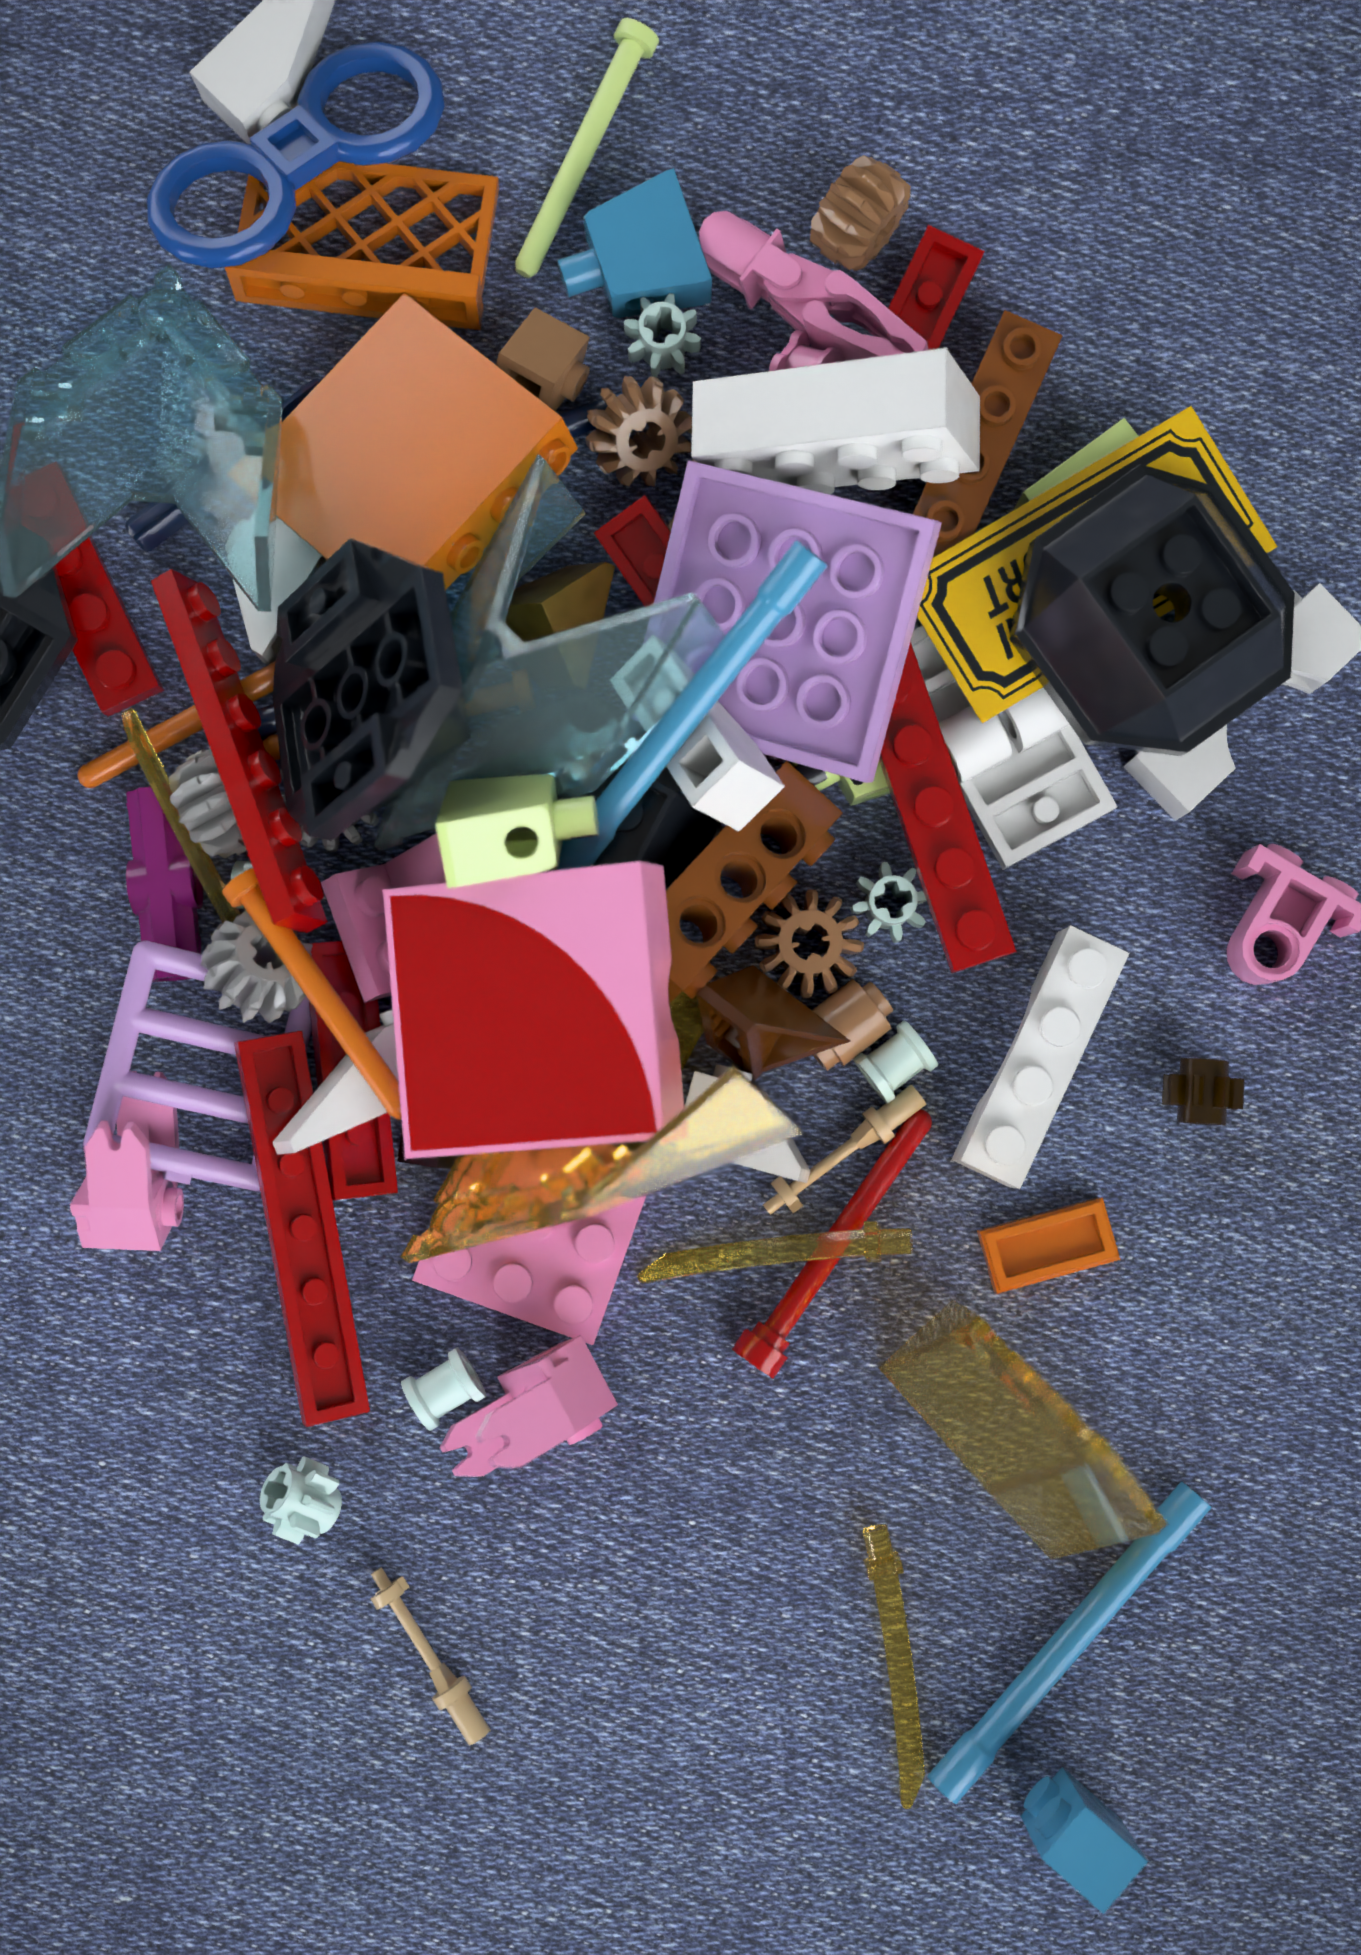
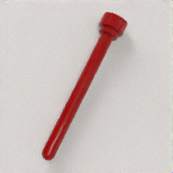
[732,1109,932,1379]

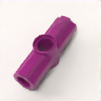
[126,785,204,982]

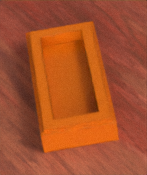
[977,1197,1120,1294]

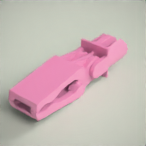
[699,211,928,361]

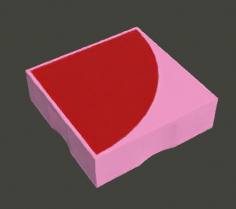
[383,861,687,1159]

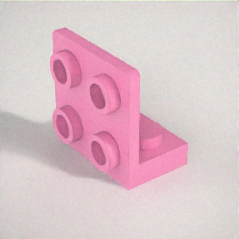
[321,833,446,1003]

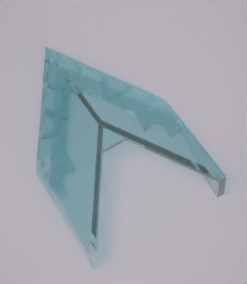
[0,264,282,612]
[374,454,726,850]

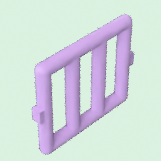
[83,941,312,1192]

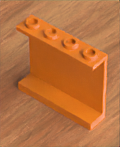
[231,293,578,589]

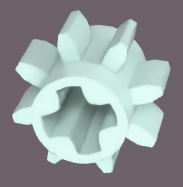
[624,293,701,377]
[850,862,927,943]
[260,1456,342,1545]

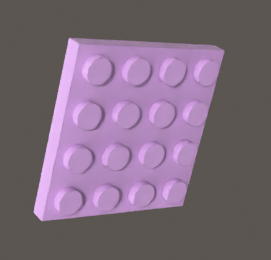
[627,460,942,783]

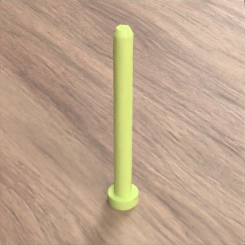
[515,18,659,278]

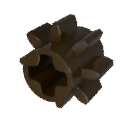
[1162,1058,1245,1126]

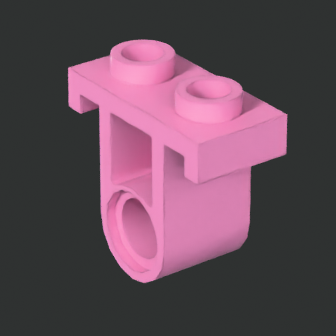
[1226,844,1361,985]

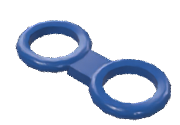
[147,41,444,269]

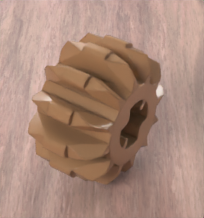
[810,155,911,271]
[586,376,692,487]
[754,889,864,999]

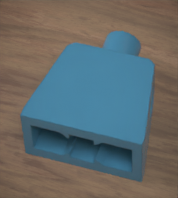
[557,168,712,318]

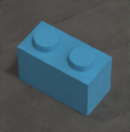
[1020,1767,1148,1914]

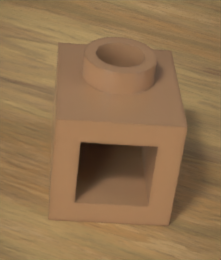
[496,307,590,411]

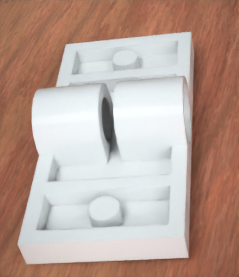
[911,626,1118,870]

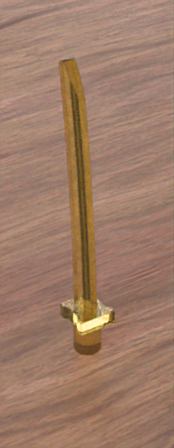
[122,708,244,935]
[637,1221,913,1284]
[862,1524,925,1809]

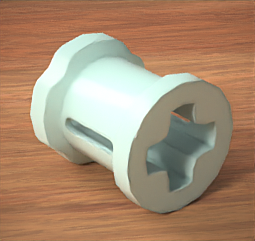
[853,1020,939,1104]
[401,1347,487,1431]

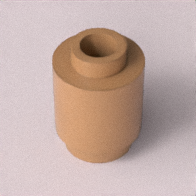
[812,979,893,1071]

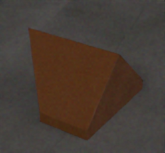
[697,965,851,1081]

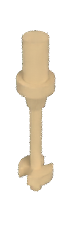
[763,1085,927,1215]
[370,1567,491,1745]

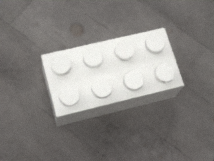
[691,348,980,495]

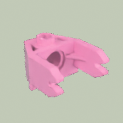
[70,1071,184,1251]
[440,1335,618,1477]

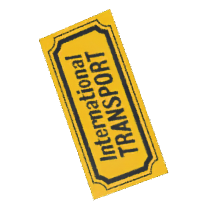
[917,406,1278,723]

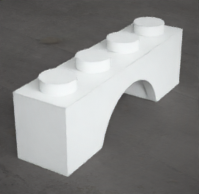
[1123,583,1361,821]
[951,925,1130,1189]

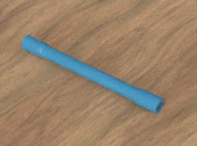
[556,540,828,870]
[927,1481,1212,1804]

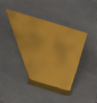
[470,562,615,689]

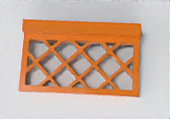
[225,161,499,330]

